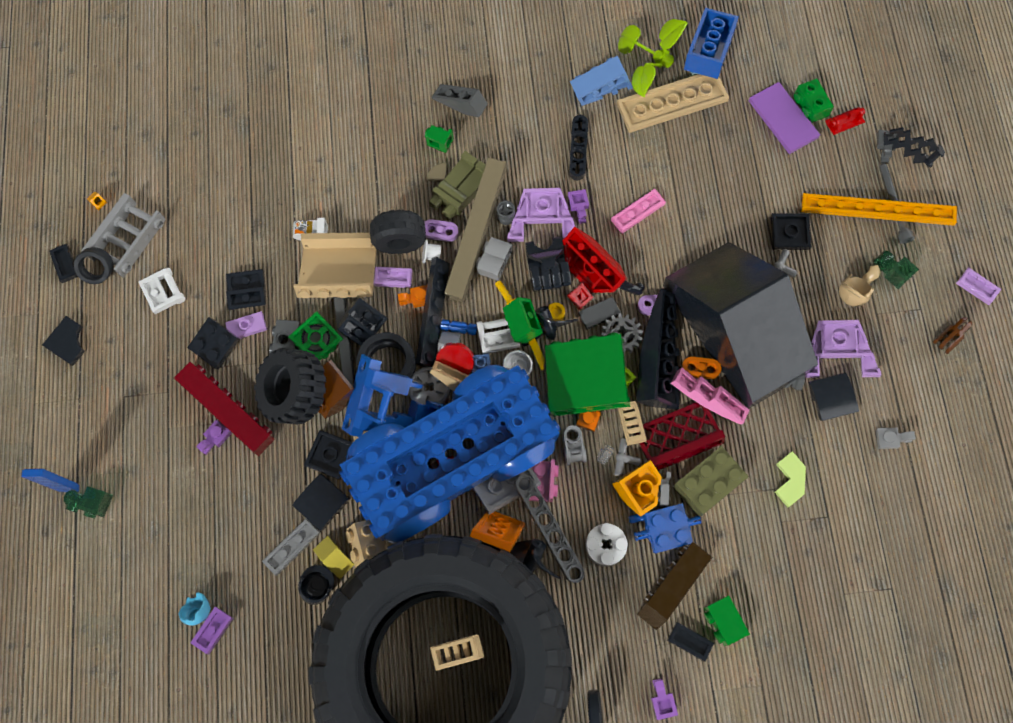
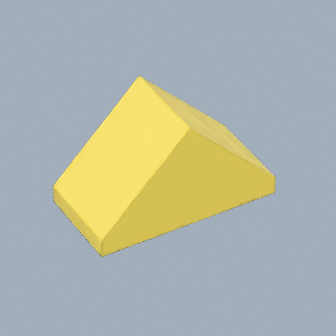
[313,536,354,579]

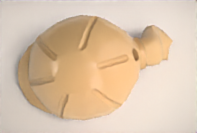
[839,265,881,306]

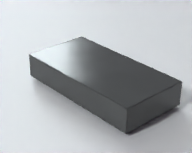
[578,297,621,330]

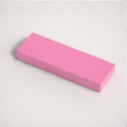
[611,189,666,234]

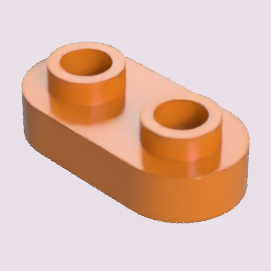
[682,357,721,379]

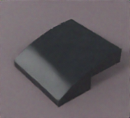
[226,269,266,310]
[337,295,388,346]
[808,372,859,421]
[292,473,350,531]

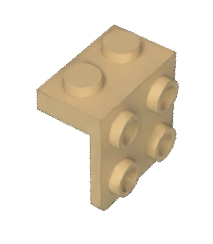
[345,520,393,568]

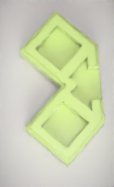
[775,451,806,507]

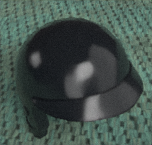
[298,565,334,605]

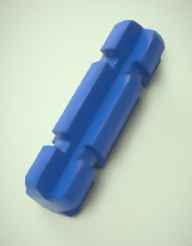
[440,319,478,335]

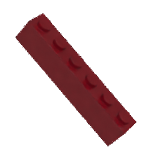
[174,362,275,457]

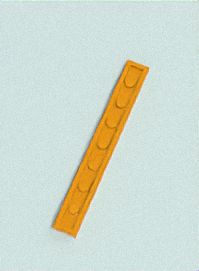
[801,193,957,226]

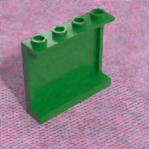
[545,333,631,417]

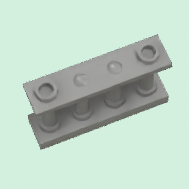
[81,193,166,278]

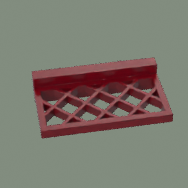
[634,402,726,471]

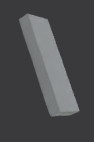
[262,518,321,576]

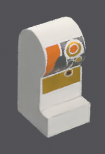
[293,218,328,240]

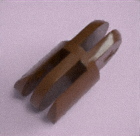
[933,317,973,354]

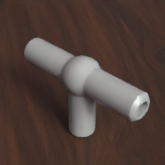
[774,249,797,278]
[614,438,641,477]

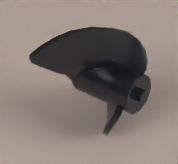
[522,306,579,347]
[505,539,561,579]

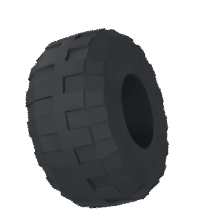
[370,210,426,254]

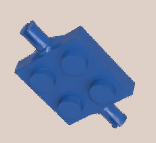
[634,503,701,553]

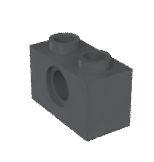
[269,319,302,353]

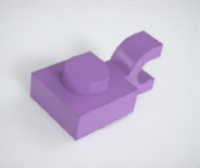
[568,189,589,224]
[196,420,232,455]
[651,679,678,720]

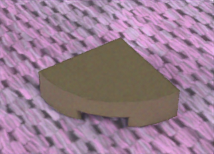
[427,163,447,181]

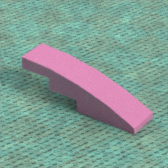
[671,368,749,425]

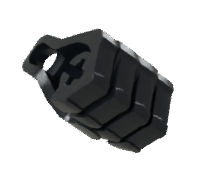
[525,237,572,291]

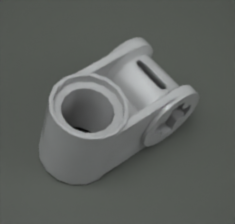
[563,425,587,465]

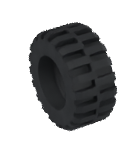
[254,348,326,425]

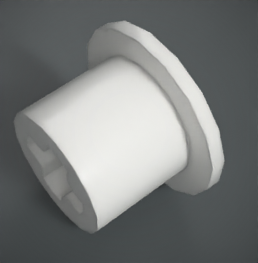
[422,240,441,263]

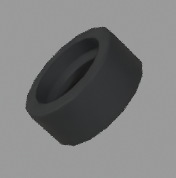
[74,247,114,285]

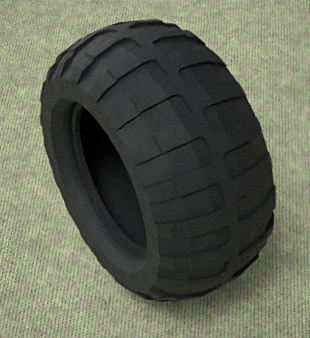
[308,534,572,723]

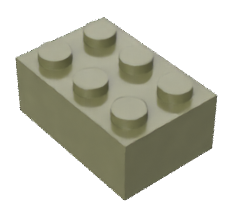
[673,446,749,517]

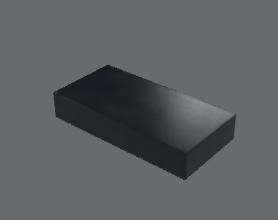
[49,244,78,284]
[667,622,714,662]

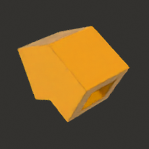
[87,192,107,211]

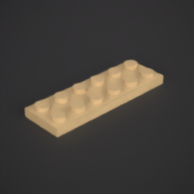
[617,74,729,133]

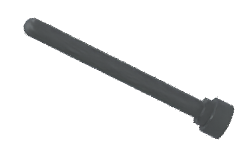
[880,163,915,244]

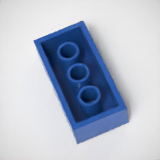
[684,8,739,79]

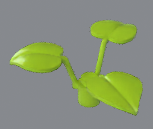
[618,19,688,97]

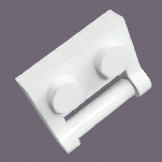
[138,268,185,314]
[476,318,520,354]

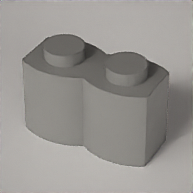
[476,237,512,281]

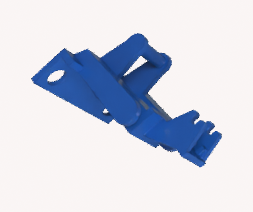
[342,354,445,437]

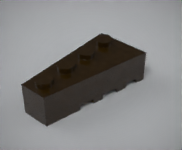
[637,542,713,630]

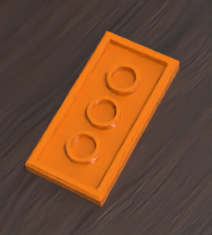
[470,511,526,552]

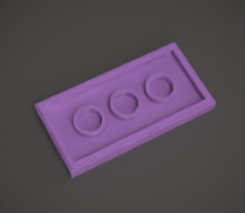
[749,82,820,154]

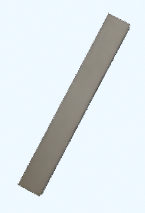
[444,157,507,304]

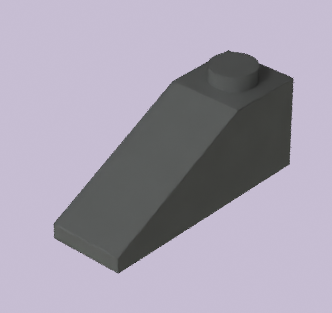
[432,84,488,117]

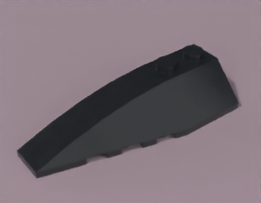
[636,289,681,410]

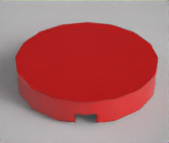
[436,342,474,375]

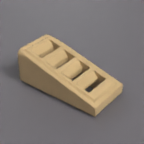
[430,361,469,391]
[618,401,646,446]
[430,634,484,671]

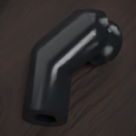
[619,280,645,296]

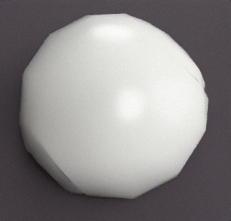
[503,350,533,376]

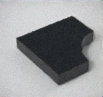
[42,316,85,366]

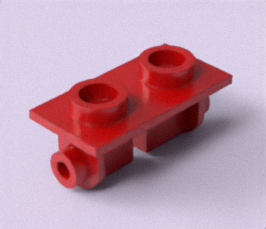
[825,107,865,136]

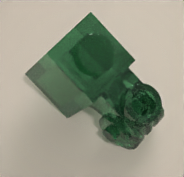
[874,250,919,290]
[64,486,113,519]

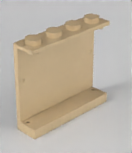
[293,233,377,298]

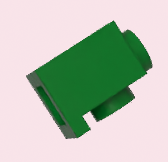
[425,125,454,153]

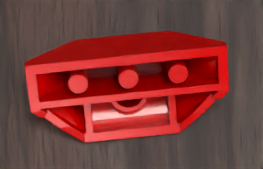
[562,227,627,293]

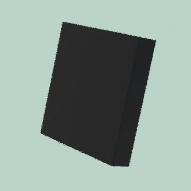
[771,213,812,250]
[304,430,353,480]

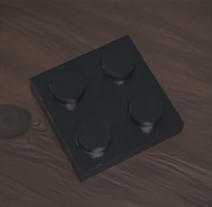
[187,317,240,370]

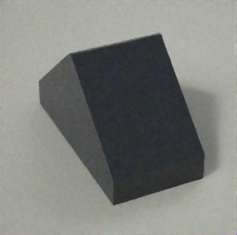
[663,242,818,409]

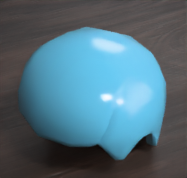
[178,592,211,626]

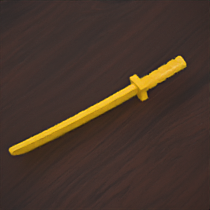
[495,280,545,371]

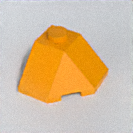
[612,460,662,516]

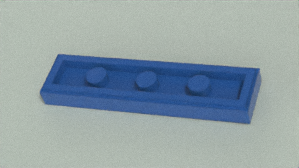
[21,469,80,492]

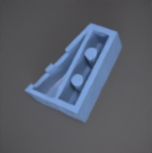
[570,55,633,106]

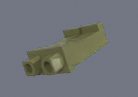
[429,151,486,220]

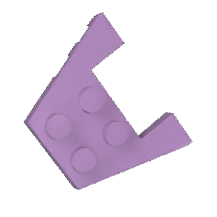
[507,188,575,242]
[805,320,881,378]

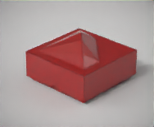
[567,283,594,310]

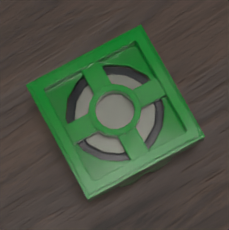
[288,311,343,361]

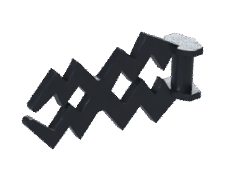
[883,127,945,168]

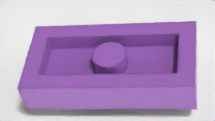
[191,607,234,654]

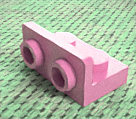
[529,459,559,502]

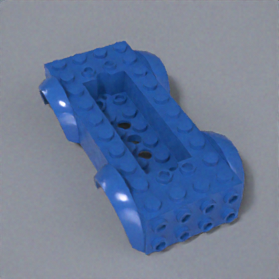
[339,365,560,544]

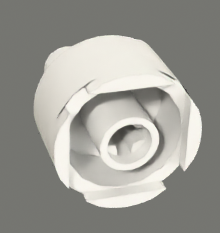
[585,523,628,566]

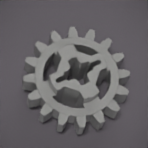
[601,313,643,355]

